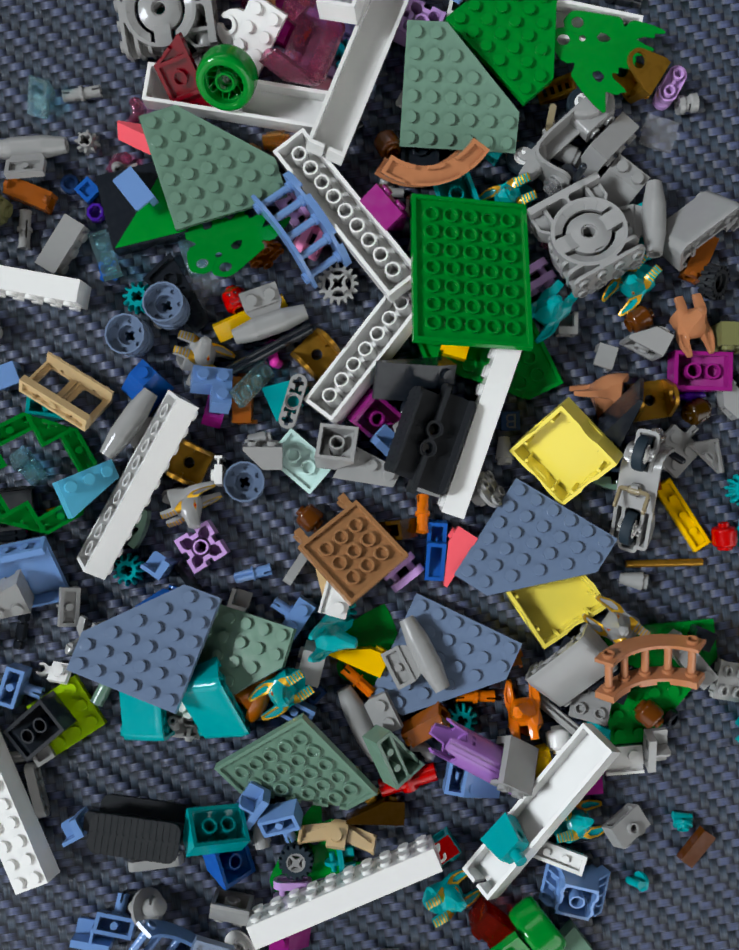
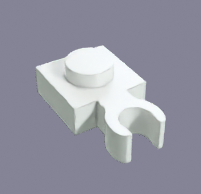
[36,661,72,685]

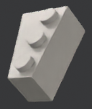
[574,112,640,177]
[333,447,399,488]
[0,569,35,619]

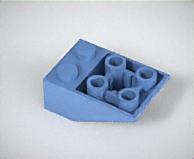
[442,754,500,799]

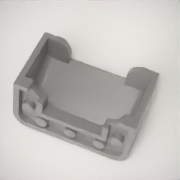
[662,190,739,272]
[525,623,618,707]

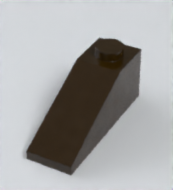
[346,793,405,826]

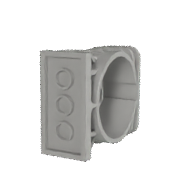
[113,0,222,62]
[527,171,646,298]

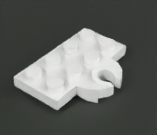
[217,0,288,77]

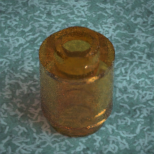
[262,130,290,152]

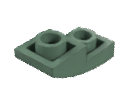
[591,474,618,491]
[127,509,152,549]

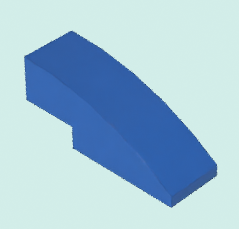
[424,519,448,581]

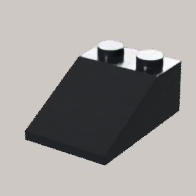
[3,691,77,762]

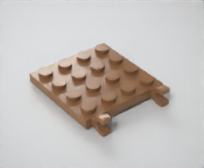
[293,493,409,606]

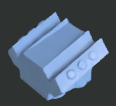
[539,863,611,921]

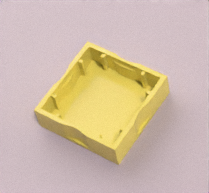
[509,397,623,506]
[505,575,606,649]

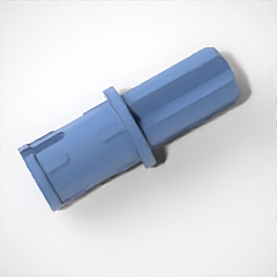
[234,563,273,583]

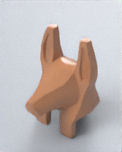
[669,293,715,358]
[569,373,629,421]

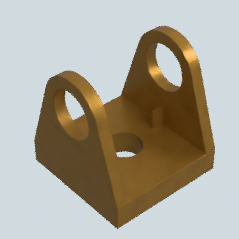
[612,48,671,104]
[290,328,341,382]
[626,379,680,422]
[165,438,216,486]

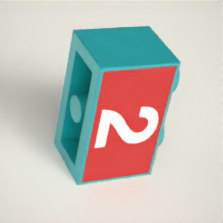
[432,827,461,868]

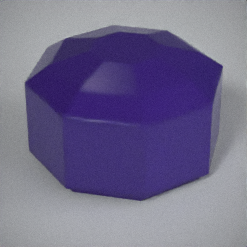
[87,203,105,223]

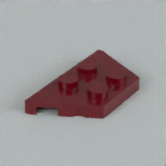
[154,32,213,107]

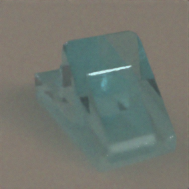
[27,75,56,119]
[9,445,48,486]

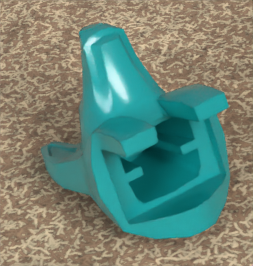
[531,280,578,344]
[308,616,358,663]

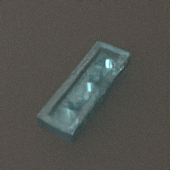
[87,229,123,282]
[229,359,275,408]

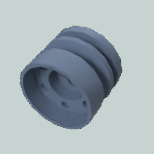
[142,281,190,330]
[104,313,154,358]
[223,461,265,503]

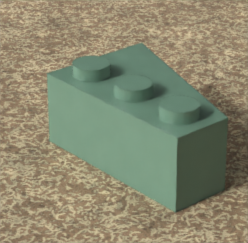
[362,724,425,790]

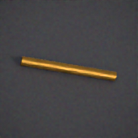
[625,558,703,568]

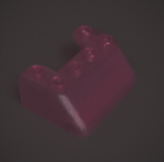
[259,0,345,87]

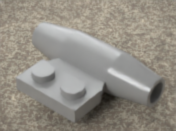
[0,135,69,179]
[618,179,666,258]
[231,281,309,345]
[100,387,158,460]
[380,615,450,693]
[337,685,404,762]

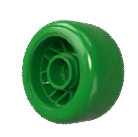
[196,44,258,111]
[508,896,567,950]

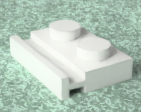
[211,455,226,487]
[318,581,349,620]
[604,743,645,776]

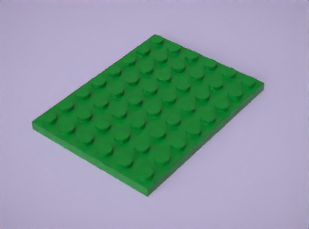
[410,193,534,351]

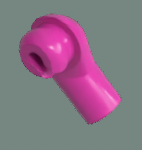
[267,340,283,369]

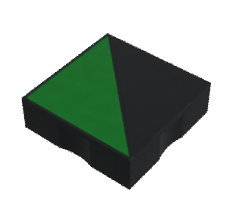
[95,162,188,256]

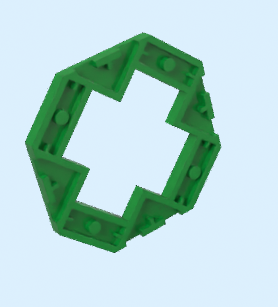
[0,412,97,534]

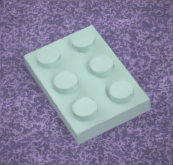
[279,429,332,494]

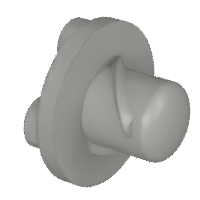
[471,470,505,508]
[128,887,167,929]

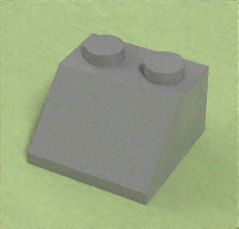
[600,154,650,207]
[619,326,674,361]
[315,423,359,470]
[209,887,254,927]

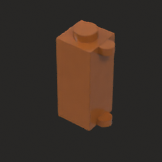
[2,179,58,215]
[678,236,719,285]
[232,373,259,424]
[401,701,451,748]

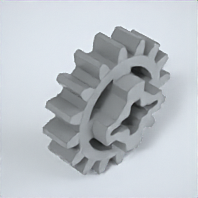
[317,263,359,306]

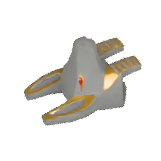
[172,330,236,371]
[159,481,222,529]
[582,595,651,655]

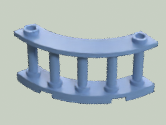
[251,170,352,289]
[128,919,196,950]

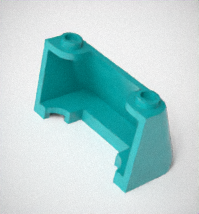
[182,657,251,739]
[119,691,175,741]

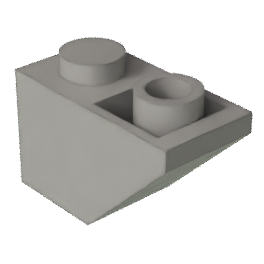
[717,379,739,420]
[243,440,283,470]

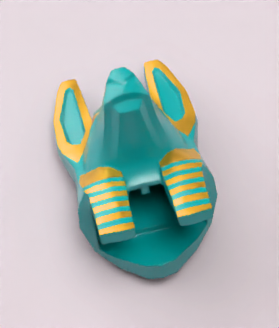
[479,172,538,209]
[601,254,663,317]
[248,667,315,721]
[553,799,604,844]
[422,869,481,928]

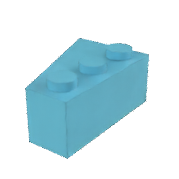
[52,459,119,519]

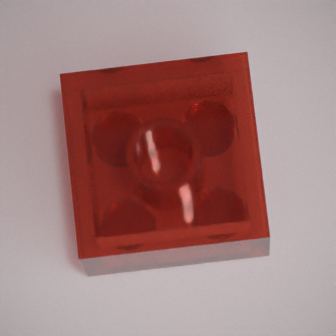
[468,895,516,949]

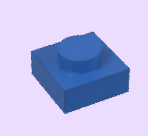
[74,176,100,205]

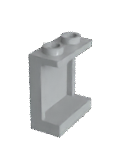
[490,735,539,799]

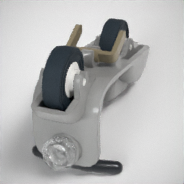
[506,87,615,196]
[610,428,686,553]

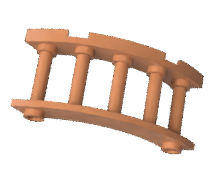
[374,138,490,188]
[594,634,706,704]

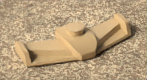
[297,819,377,855]

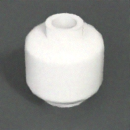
[545,725,571,754]

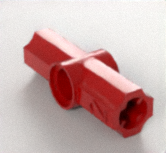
[378,762,438,797]

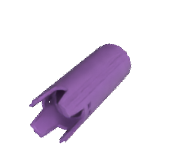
[428,718,535,794]

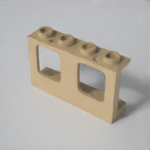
[19,352,114,432]

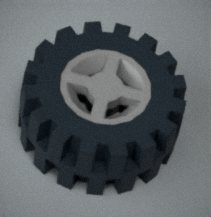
[279,840,314,880]

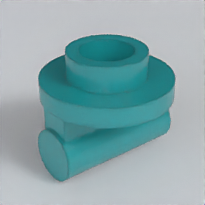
[671,811,693,832]
[625,871,649,892]

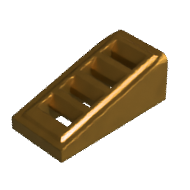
[537,72,576,105]

